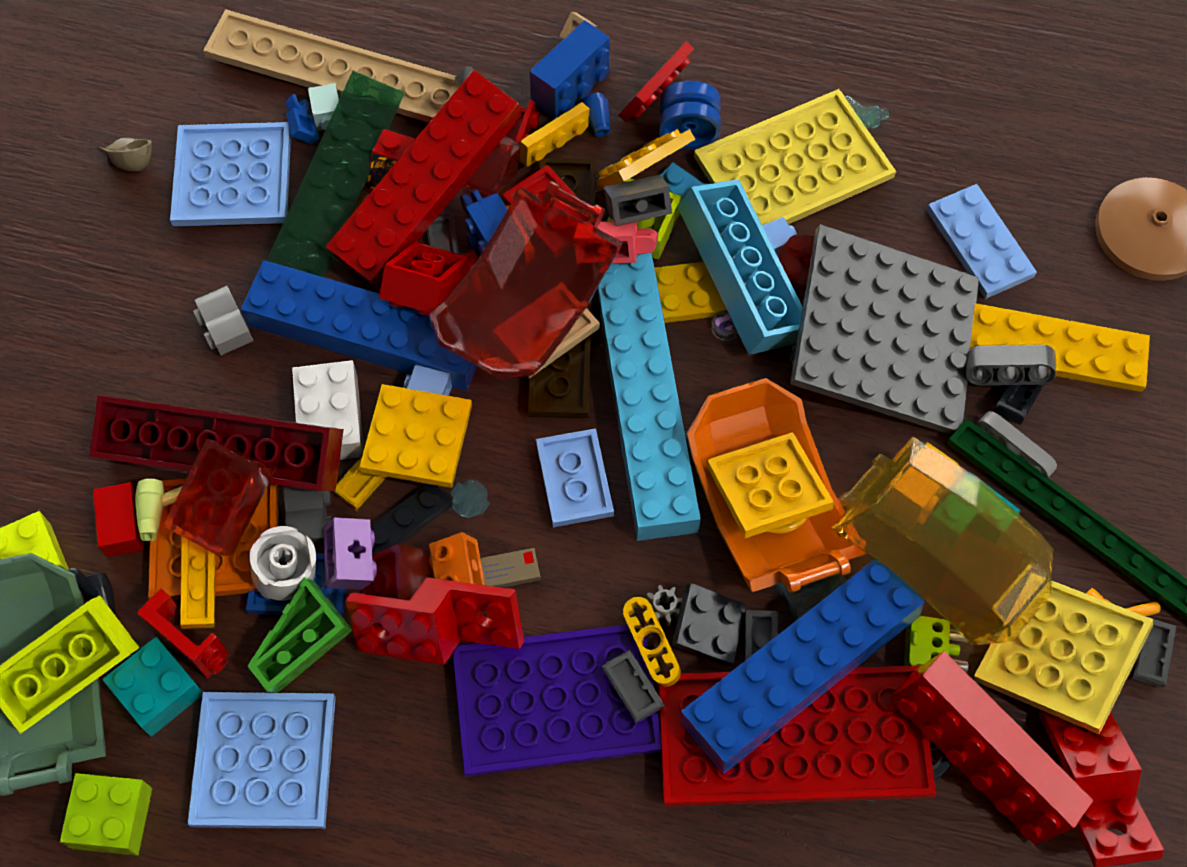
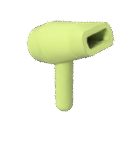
[135,478,203,541]

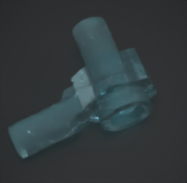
[845,95,889,129]

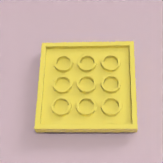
[974,572,1153,734]

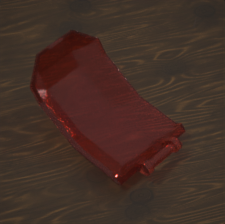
[429,181,623,381]

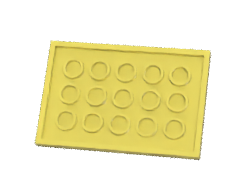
[694,89,896,225]

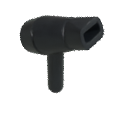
[68,567,118,619]

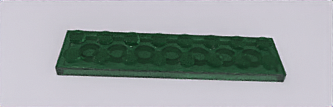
[267,70,405,278]

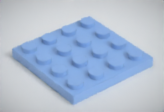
[170,122,291,226]
[188,692,336,829]

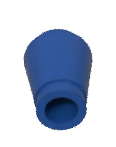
[583,93,611,137]

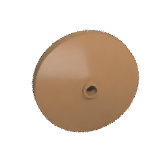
[1095,178,1187,281]

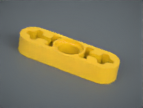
[623,597,681,687]

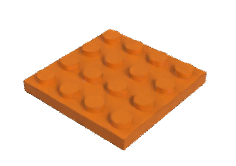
[148,476,278,600]

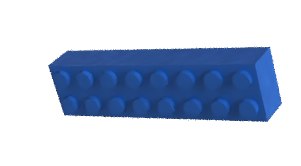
[241,260,487,391]
[681,556,925,775]

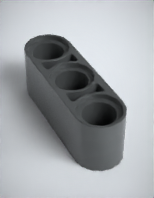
[966,345,1056,386]

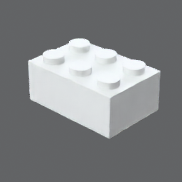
[292,360,364,460]

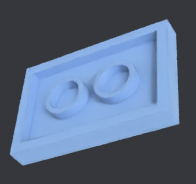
[536,428,614,527]

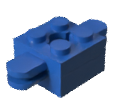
[460,189,528,289]

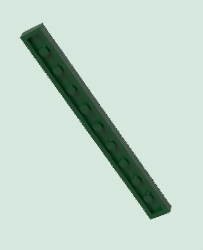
[947,419,1187,621]

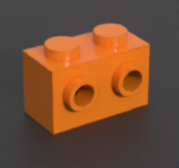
[429,532,485,585]

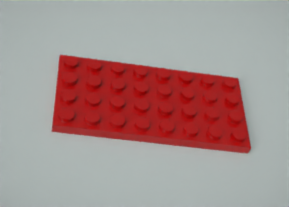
[659,665,936,807]

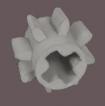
[645,585,682,627]

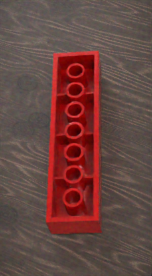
[326,70,522,290]

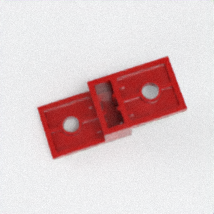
[345,578,524,665]
[1038,709,1164,867]

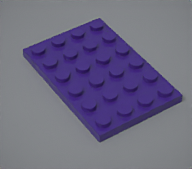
[453,623,662,777]

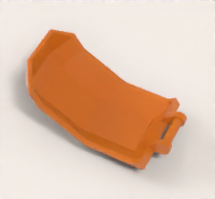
[686,378,869,593]

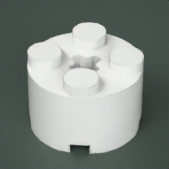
[250,526,316,600]

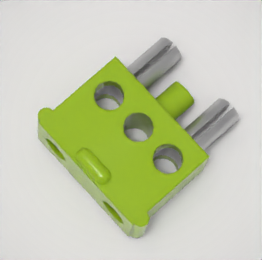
[904,616,969,672]

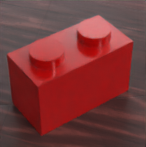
[93,482,144,557]

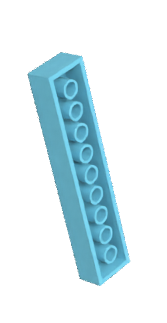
[593,253,701,541]

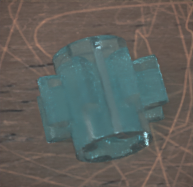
[450,479,490,518]

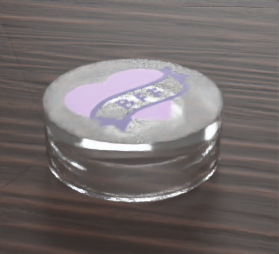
[711,310,738,341]

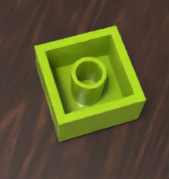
[60,773,152,856]

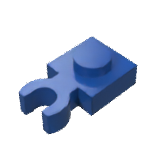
[286,94,319,145]

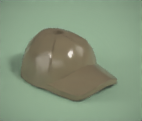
[97,138,152,172]

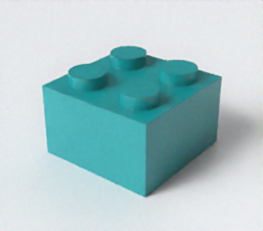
[102,637,203,737]

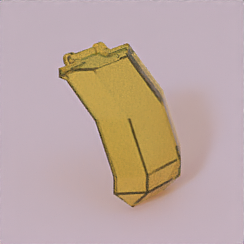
[832,437,1054,645]

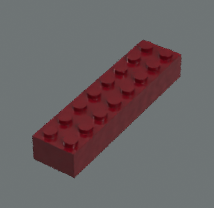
[89,395,344,491]

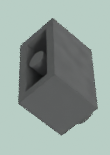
[604,175,672,226]

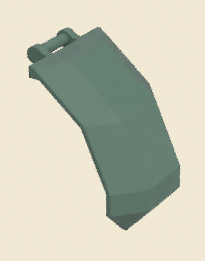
[0,553,106,796]

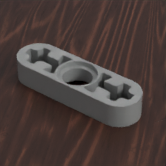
[977,411,1057,478]

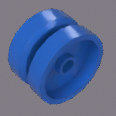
[659,81,721,149]

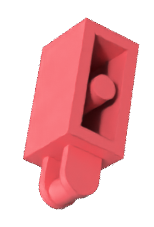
[574,221,658,265]

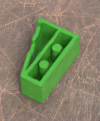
[248,577,353,693]

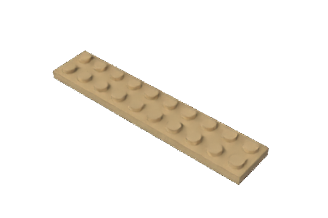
[203,9,459,123]

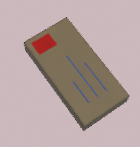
[480,548,541,588]

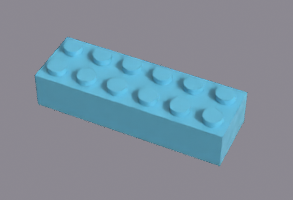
[678,180,803,355]

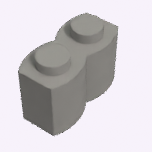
[193,286,254,355]

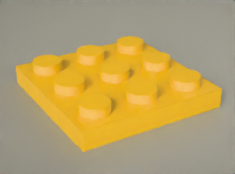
[596,129,695,192]
[359,384,472,488]
[707,432,834,538]

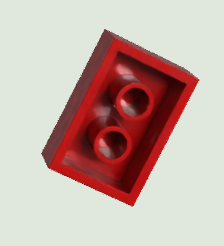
[379,241,470,316]

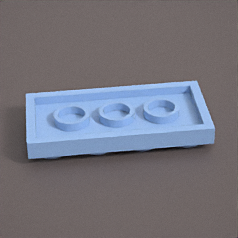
[926,184,1037,299]

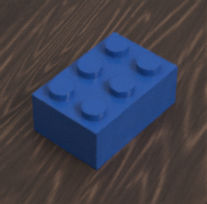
[530,20,610,120]

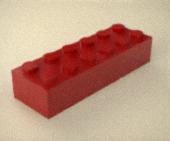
[890,651,1093,845]

